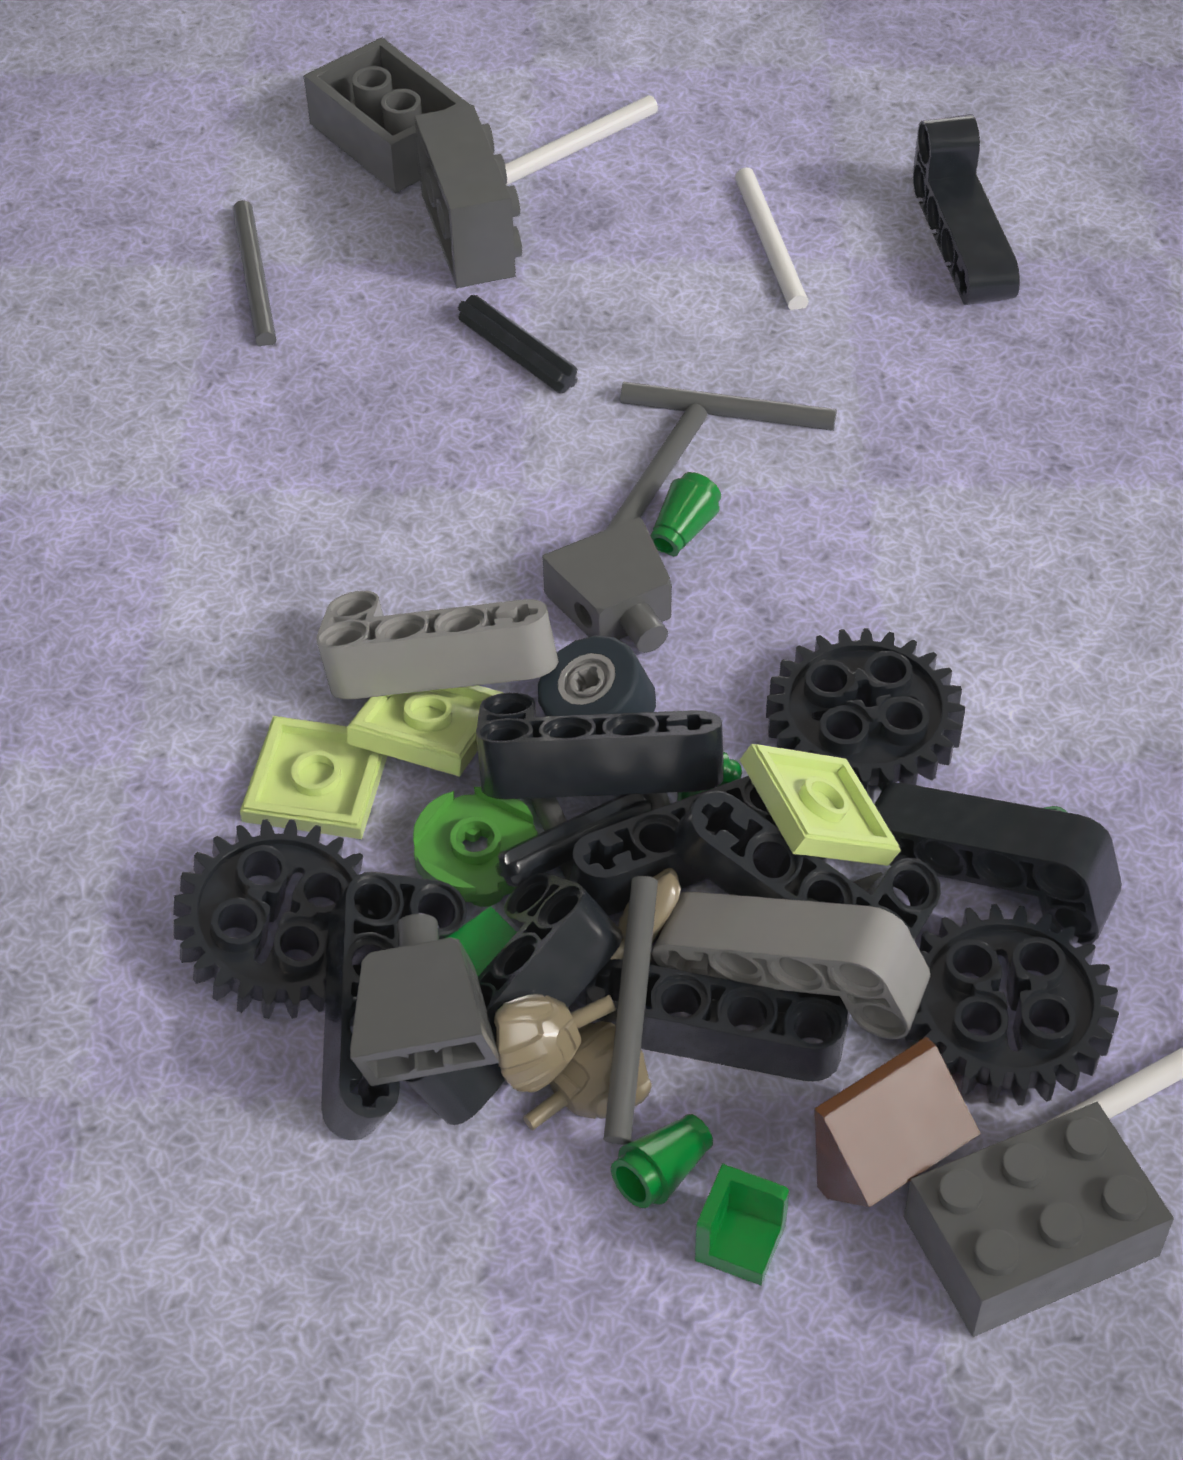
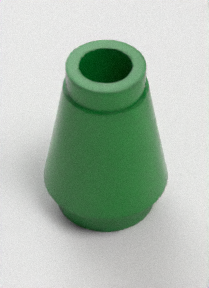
[650,472,721,557]
[611,1114,713,1208]

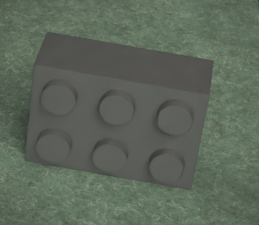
[303,37,470,193]
[414,105,522,288]
[904,1101,1174,1337]

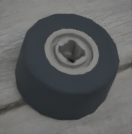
[537,636,656,717]

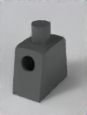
[542,517,672,653]
[350,914,499,1086]

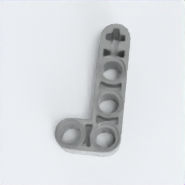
[316,591,559,699]
[652,892,931,1039]

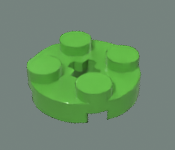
[413,787,538,907]

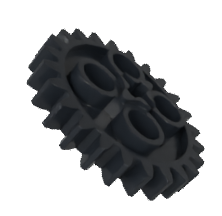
[766,628,965,794]
[173,819,376,1019]
[904,904,1119,1106]

